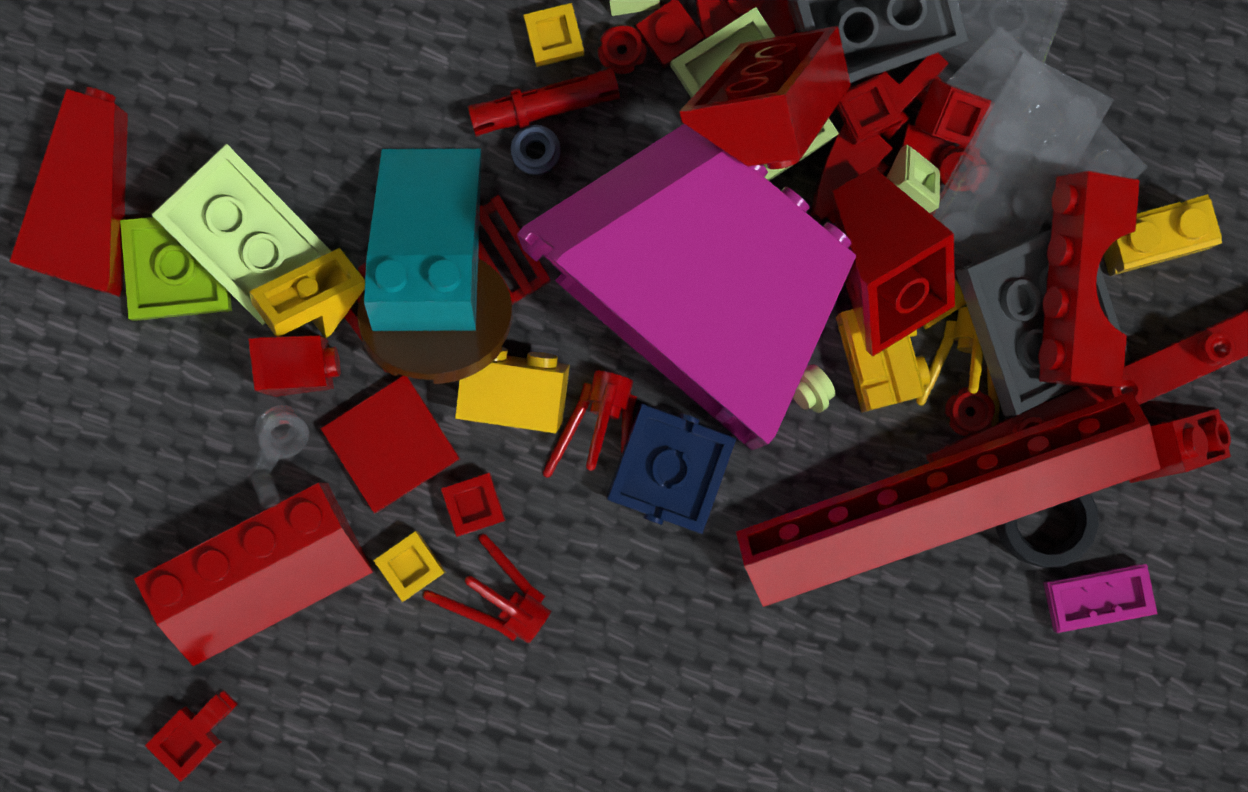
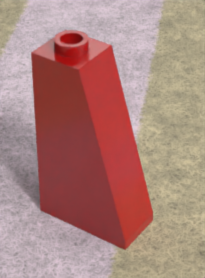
[9,87,128,297]

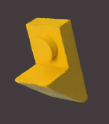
[249,248,365,338]

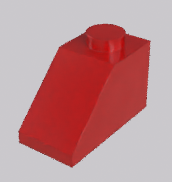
[248,335,341,397]

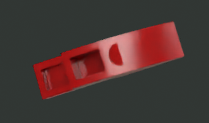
[811,52,949,224]

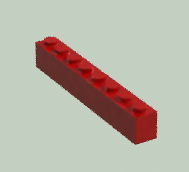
[736,392,1160,607]

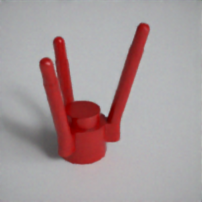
[543,371,637,478]
[423,534,551,644]

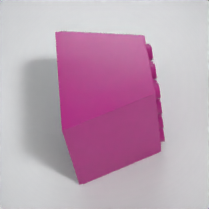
[517,124,856,451]

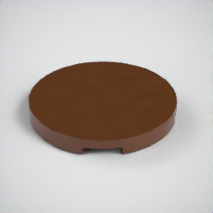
[358,258,513,384]

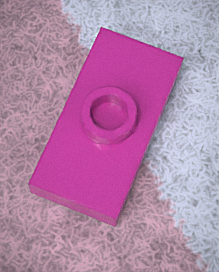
[1043,563,1157,633]

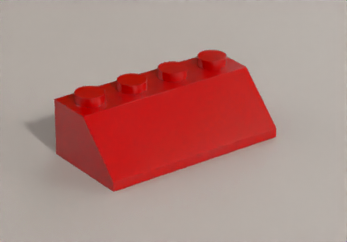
[679,26,851,169]
[134,482,373,666]

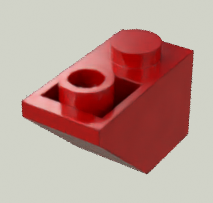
[1129,409,1231,483]

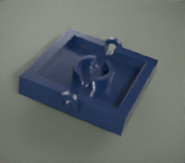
[606,404,736,534]

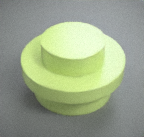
[793,364,835,413]

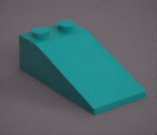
[364,149,481,331]

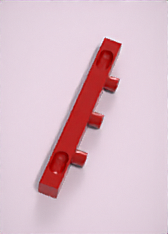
[925,309,1248,463]

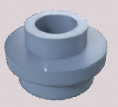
[511,125,561,175]

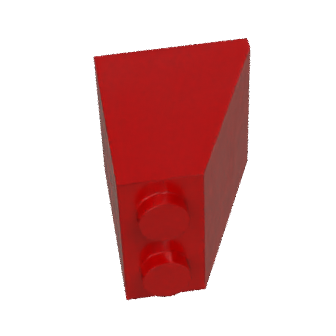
[832,167,955,357]

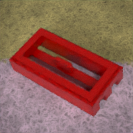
[478,195,551,305]

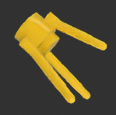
[916,307,1000,427]

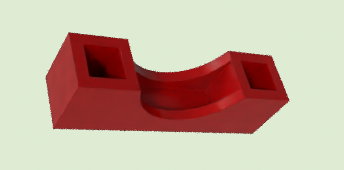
[1038,171,1140,388]

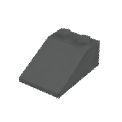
[787,0,968,83]

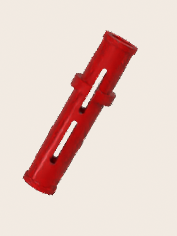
[467,68,620,137]

